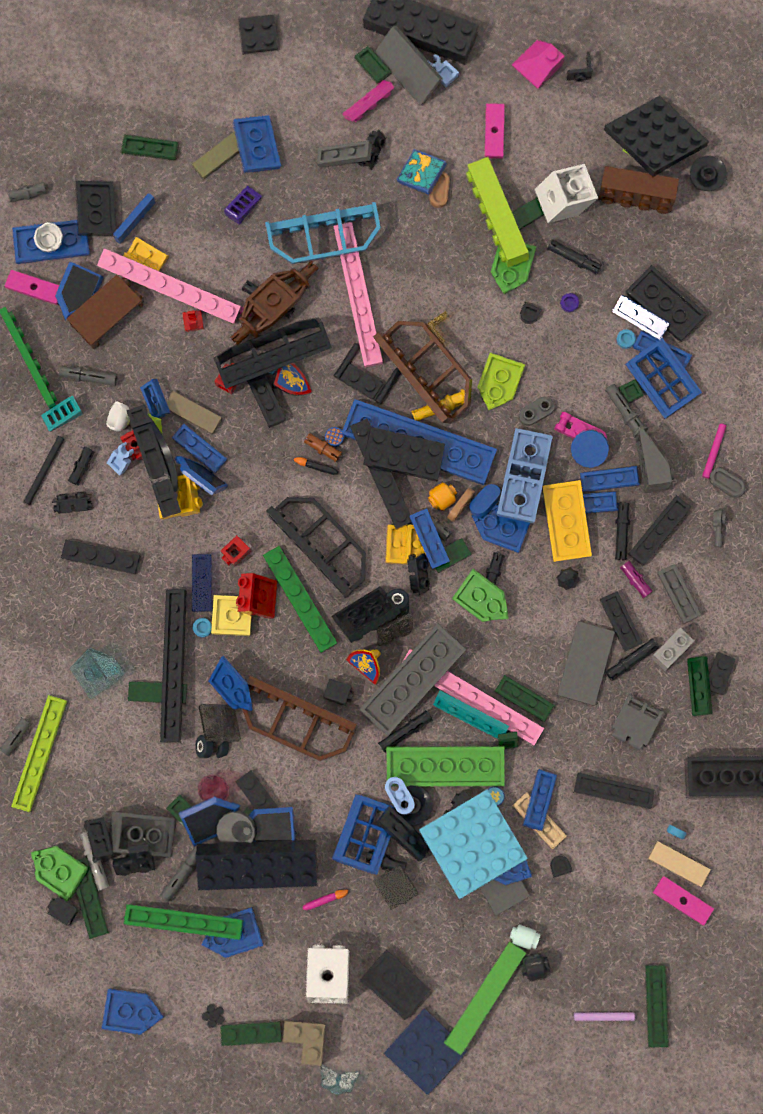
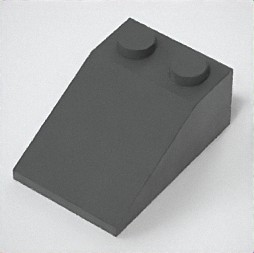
[635,429,674,493]
[109,812,175,857]

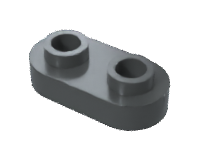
[519,397,554,426]

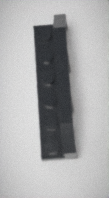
[213,317,332,389]
[266,497,366,598]

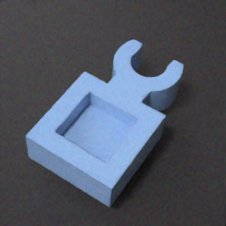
[428,54,459,87]
[107,442,134,476]

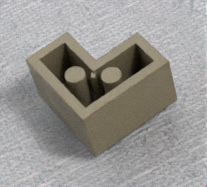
[283,1021,326,1066]

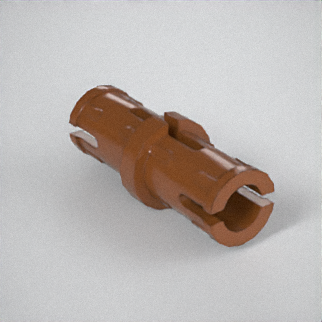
[304,433,342,462]

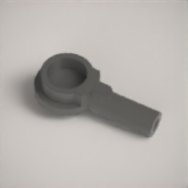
[713,508,727,547]

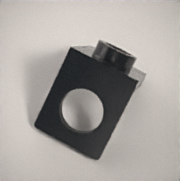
[566,51,592,82]

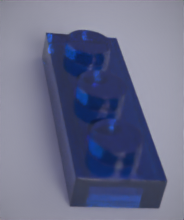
[192,554,212,612]

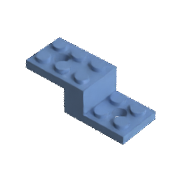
[497,428,553,523]

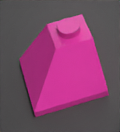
[512,40,565,89]

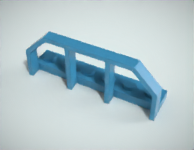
[265,202,381,264]

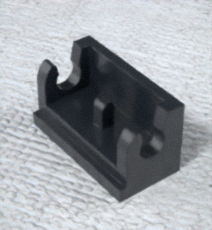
[84,817,113,863]

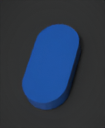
[469,484,501,517]

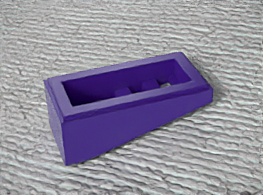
[224,186,262,225]

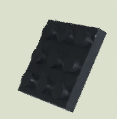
[332,586,401,643]

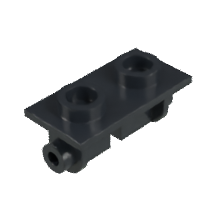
[358,129,386,170]
[52,491,93,514]
[407,553,430,595]

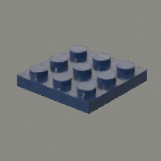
[384,1008,468,1096]

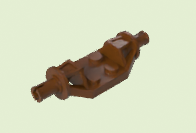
[230,261,319,346]

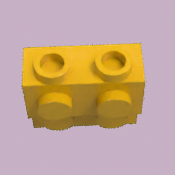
[158,475,203,520]

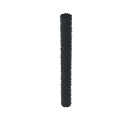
[23,436,65,506]

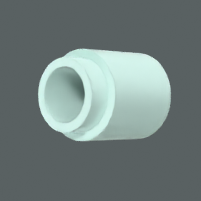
[510,924,540,949]

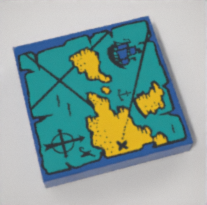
[397,149,447,195]

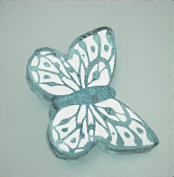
[321,1065,359,1094]

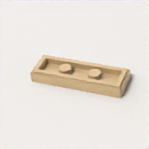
[512,792,567,850]
[648,841,710,887]

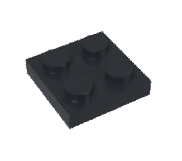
[238,14,279,55]

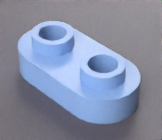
[385,777,414,815]

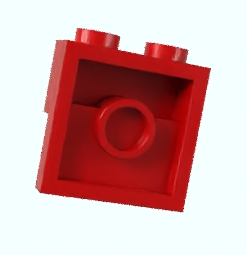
[236,573,278,619]

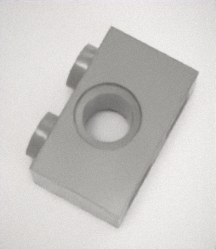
[651,628,694,671]

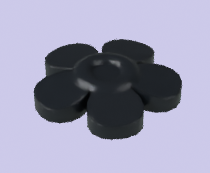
[202,1004,224,1028]

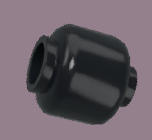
[520,953,551,982]

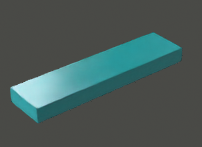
[433,690,509,739]

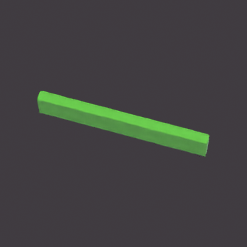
[444,942,526,1055]

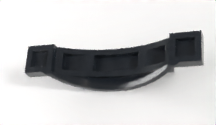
[126,405,181,518]

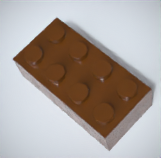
[598,166,679,214]

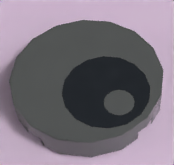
[217,811,256,843]

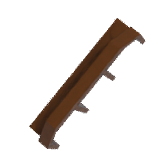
[373,321,473,424]
[242,676,357,761]

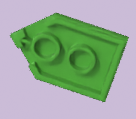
[491,244,536,294]
[452,568,509,622]
[31,846,88,901]

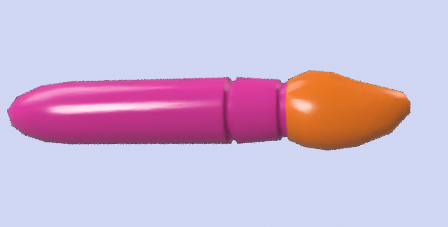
[302,889,348,910]

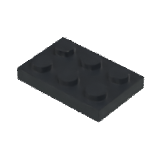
[75,180,116,237]
[360,950,431,1020]

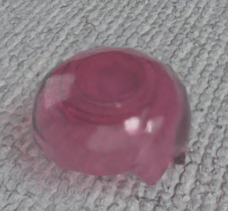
[198,774,229,801]

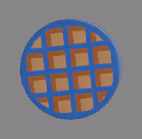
[325,427,344,447]

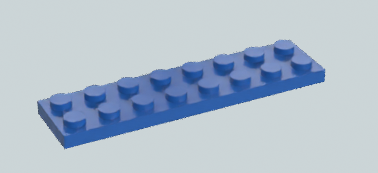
[341,399,497,485]

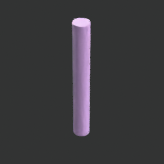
[574,1012,635,1021]

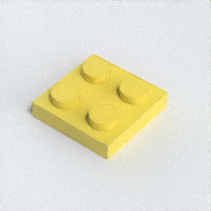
[211,595,252,636]

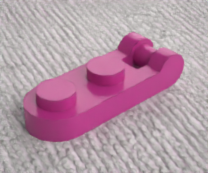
[554,412,607,439]

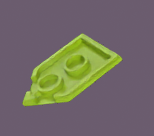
[477,353,525,410]

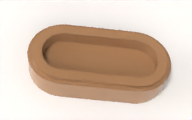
[429,172,450,208]
[447,487,475,522]

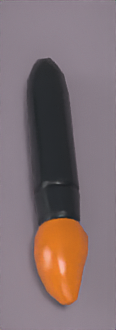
[294,457,339,475]

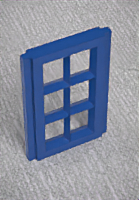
[625,338,702,419]
[332,794,393,875]

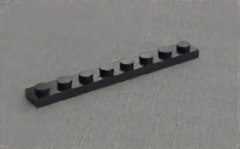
[160,589,187,743]

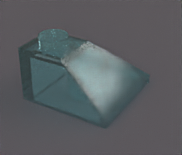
[70,648,125,700]

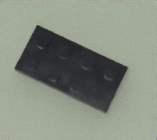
[625,265,707,343]
[363,427,445,482]

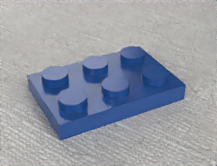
[233,115,281,173]

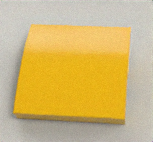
[123,237,169,271]
[385,525,426,564]

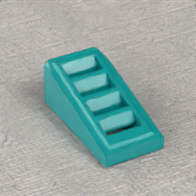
[41,396,83,432]

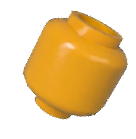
[428,482,457,511]

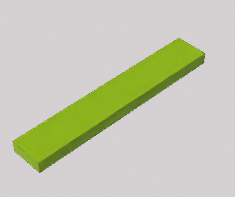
[11,695,67,813]

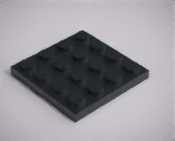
[604,95,709,177]

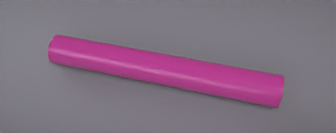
[702,424,727,479]

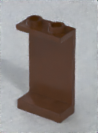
[67,274,144,349]

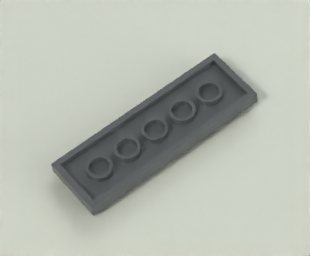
[359,623,467,736]

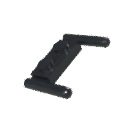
[333,343,401,405]

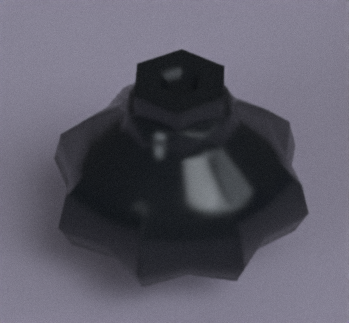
[556,567,580,590]

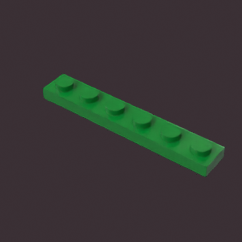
[0,307,58,409]
[263,546,337,653]
[124,904,244,940]

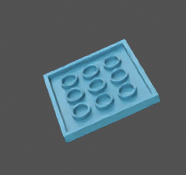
[419,790,528,899]

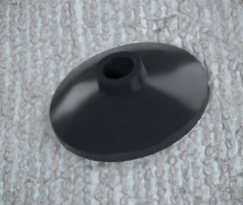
[690,156,727,192]
[393,786,432,825]

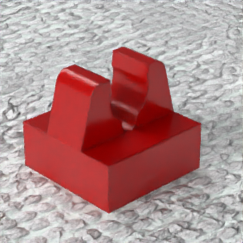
[182,310,204,332]

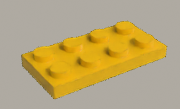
[542,480,592,562]

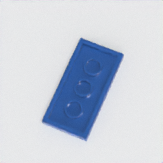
[12,220,90,264]

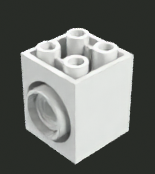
[535,164,598,223]
[306,945,350,1004]

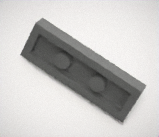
[317,140,372,167]
[657,564,701,624]

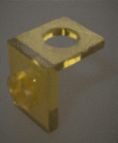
[427,311,447,345]

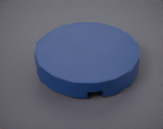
[571,429,609,468]

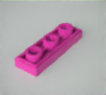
[343,80,394,122]
[485,104,505,159]
[4,270,59,306]
[652,876,714,926]

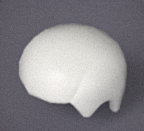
[34,223,63,252]
[106,402,130,431]

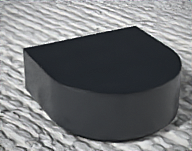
[520,302,542,324]
[550,855,573,878]

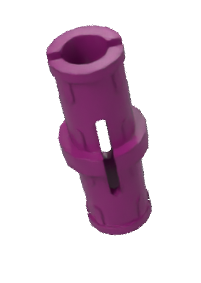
[620,561,653,598]

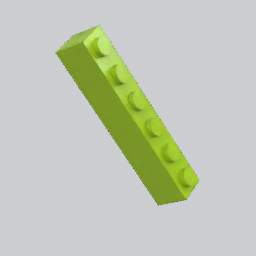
[465,157,529,267]

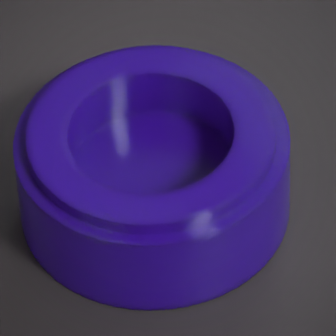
[560,293,579,313]

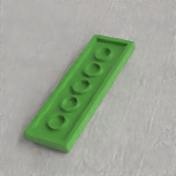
[387,746,505,786]

